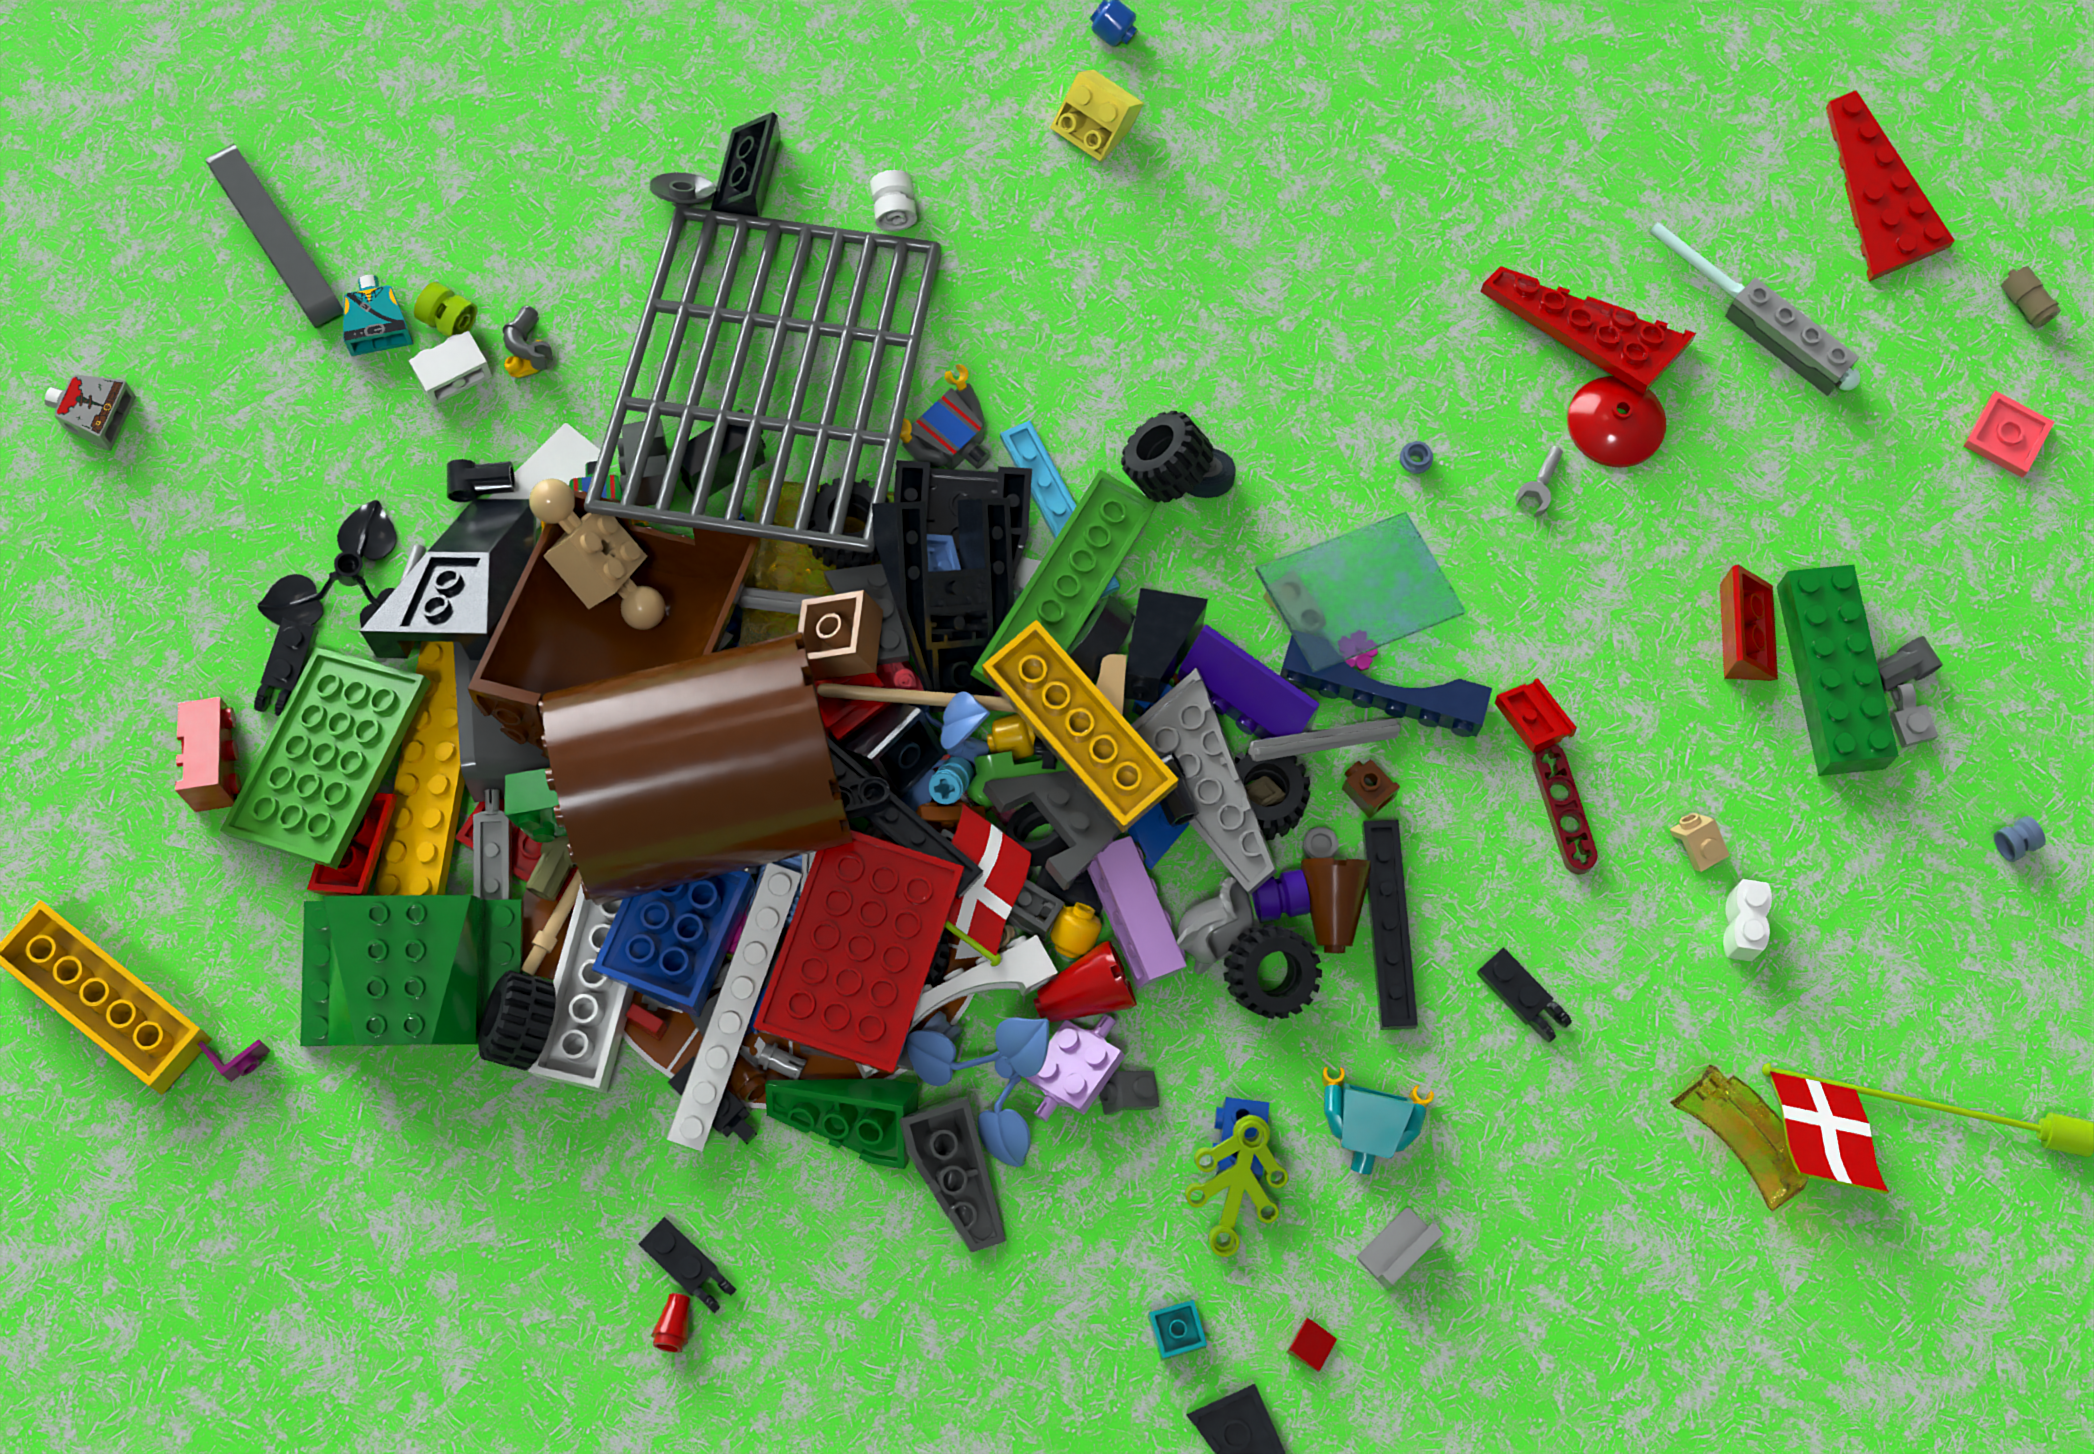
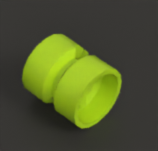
[414,281,478,338]

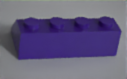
[1177,625,1320,740]

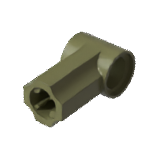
[525,836,577,902]

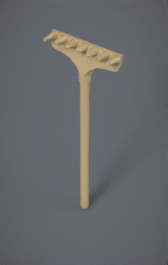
[817,654,1127,715]

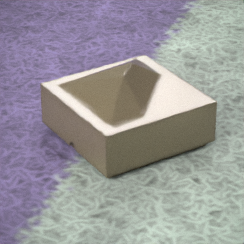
[1245,776,1285,807]

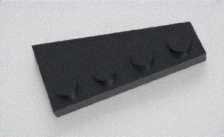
[1186,1384,1286,1454]

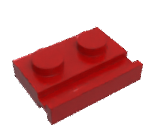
[817,672,892,743]
[1495,678,1577,753]

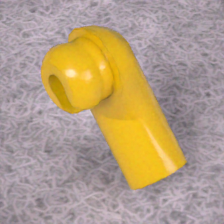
[504,340,546,378]

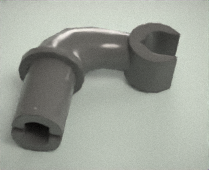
[503,305,553,370]

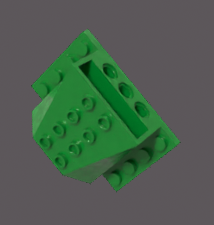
[300,895,524,1046]

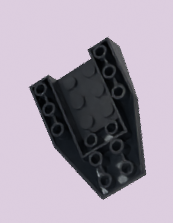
[360,499,537,660]

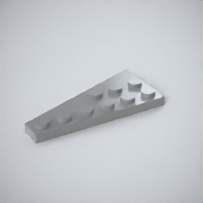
[1131,668,1278,894]

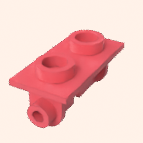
[877,661,924,691]

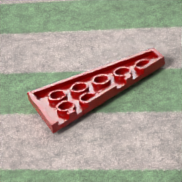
[1826,90,1955,282]
[1480,266,1696,395]

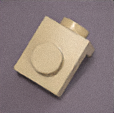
[1670,813,1730,872]

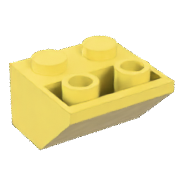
[1050,69,1144,162]

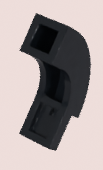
[1066,594,1135,681]

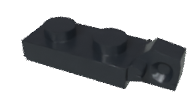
[668,1056,757,1145]

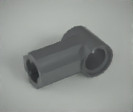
[1877,636,1943,694]

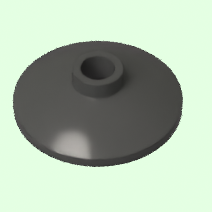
[650,172,715,207]

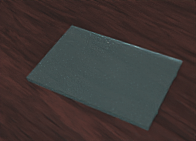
[1255,512,1466,672]

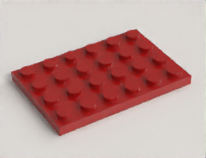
[753,830,965,1075]

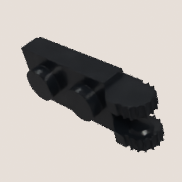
[254,618,318,716]
[1477,947,1572,1042]
[638,1217,736,1314]

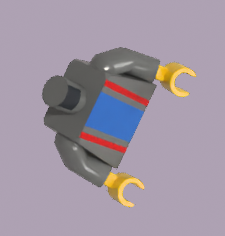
[899,364,990,469]

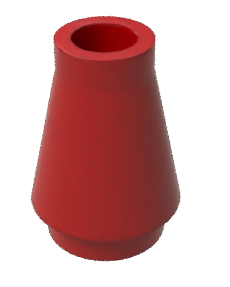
[651,1293,691,1353]

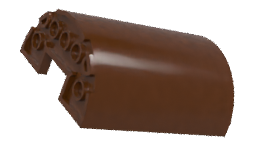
[467,490,761,759]
[538,631,853,906]

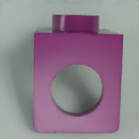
[198,1039,270,1082]

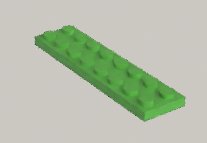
[970,470,1157,690]

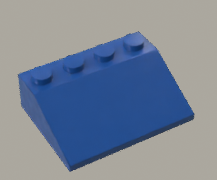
[592,870,755,1017]

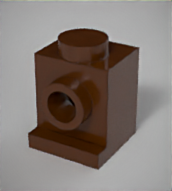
[1342,759,1400,819]

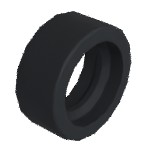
[1005,802,1070,867]

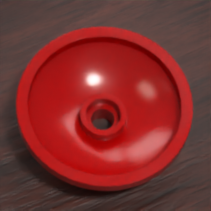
[1567,376,1666,468]

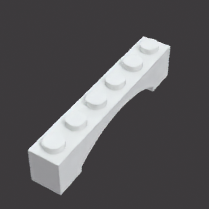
[856,935,1058,1079]

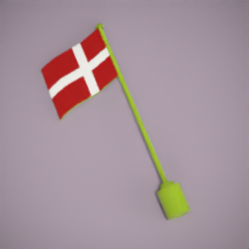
[945,803,1031,966]
[1762,1063,2094,1195]

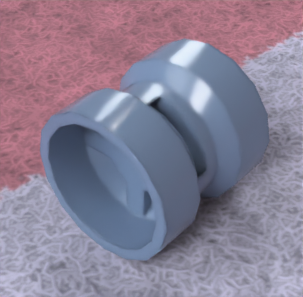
[1994,816,2046,862]

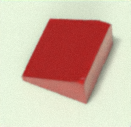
[1286,1318,1337,1372]

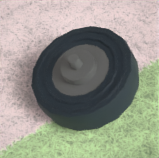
[1187,448,1236,498]

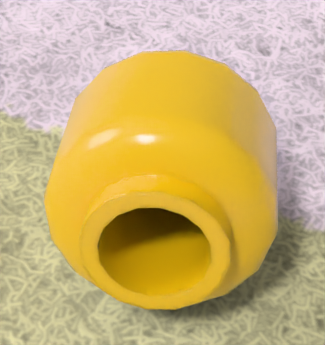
[987,713,1036,761]
[1050,903,1102,959]

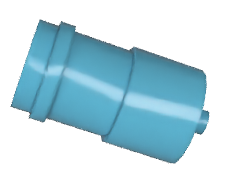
[929,757,974,804]

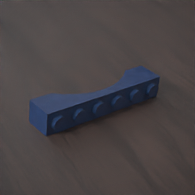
[1280,631,1492,737]

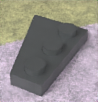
[824,564,909,665]

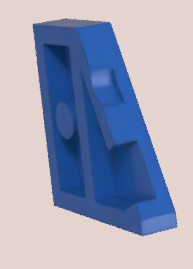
[1128,803,1190,870]

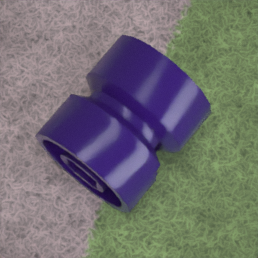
[1252,869,1310,923]

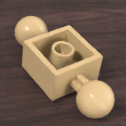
[529,478,665,630]

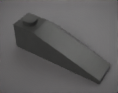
[899,1097,1006,1252]

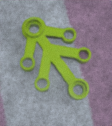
[1185,1115,1289,1257]

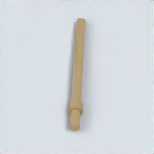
[520,869,582,977]

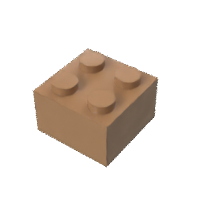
[798,590,883,681]

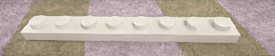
[667,863,802,1152]

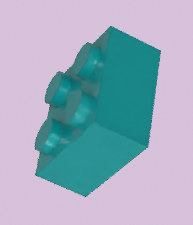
[1148,1299,1207,1361]

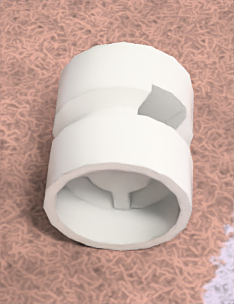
[870,170,917,231]

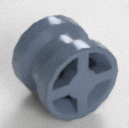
[922,1011,963,1044]

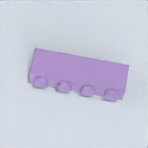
[1087,836,1187,989]

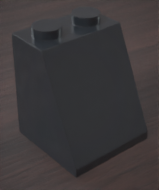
[835,703,947,799]

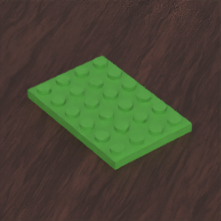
[220,647,431,869]

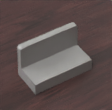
[1357,1208,1444,1290]

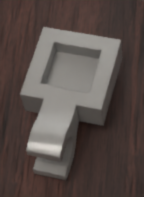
[1890,683,1938,748]

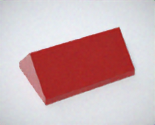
[1720,564,1778,681]
[307,793,398,896]

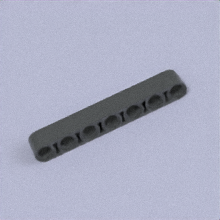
[205,143,344,328]

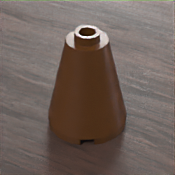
[1300,858,1371,954]

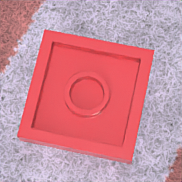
[1963,390,2054,478]

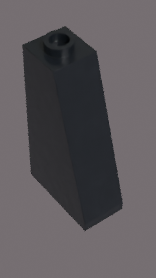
[1124,588,1208,703]

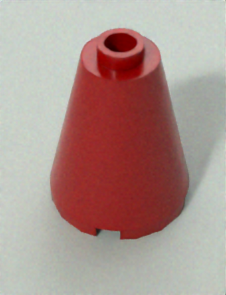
[1033,940,1137,1023]

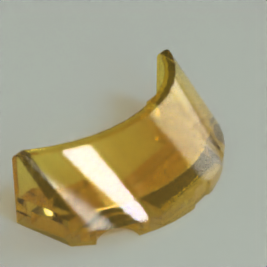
[1670,1065,1809,1212]

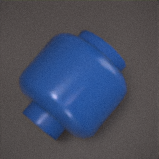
[1090,0,1137,46]

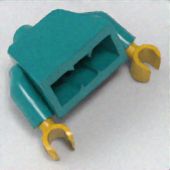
[1322,1067,1434,1174]

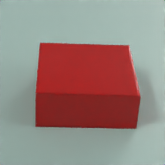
[625,1003,668,1041]

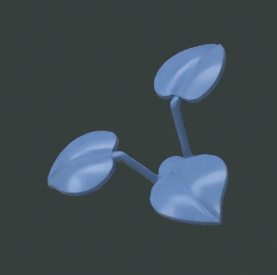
[900,675,990,812]
[906,1017,1049,1167]

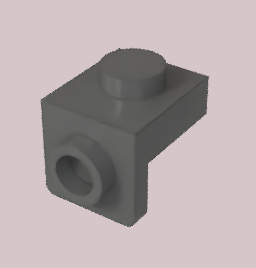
[1099,1071,1159,1115]

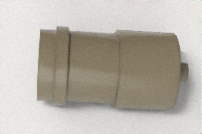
[2001,266,2061,328]

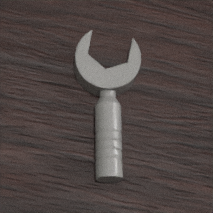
[1516,446,1563,517]

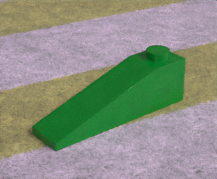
[765,1079,918,1169]

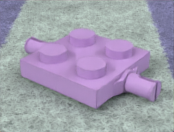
[1024,1014,1125,1122]

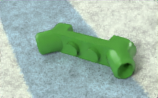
[967,751,1068,808]

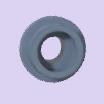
[1400,441,1433,474]

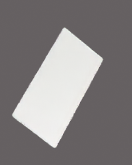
[488,423,600,530]

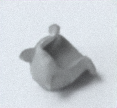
[1176,877,1254,975]

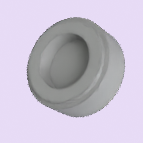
[1302,827,1339,859]

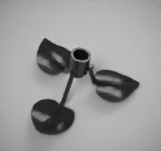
[257,500,396,628]

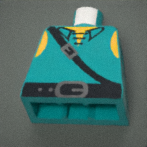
[343,275,413,357]

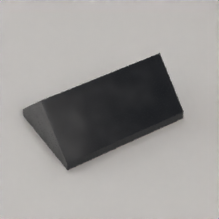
[710,112,781,217]

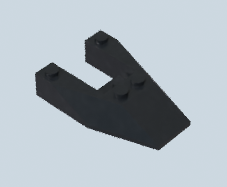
[872,498,1014,713]

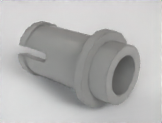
[758,1043,807,1080]

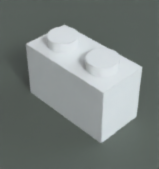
[409,331,492,406]

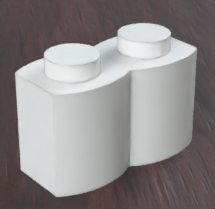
[1723,879,1772,962]

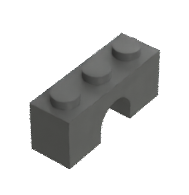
[617,418,673,507]

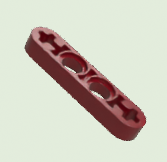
[1532,744,1598,875]

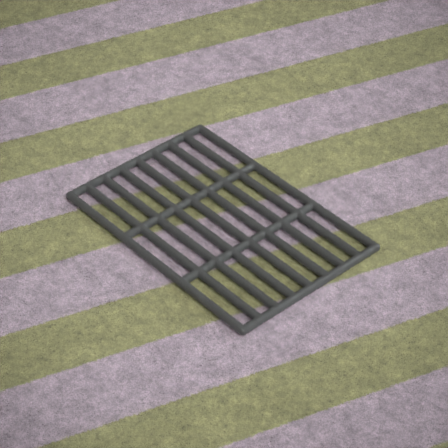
[584,207,941,553]

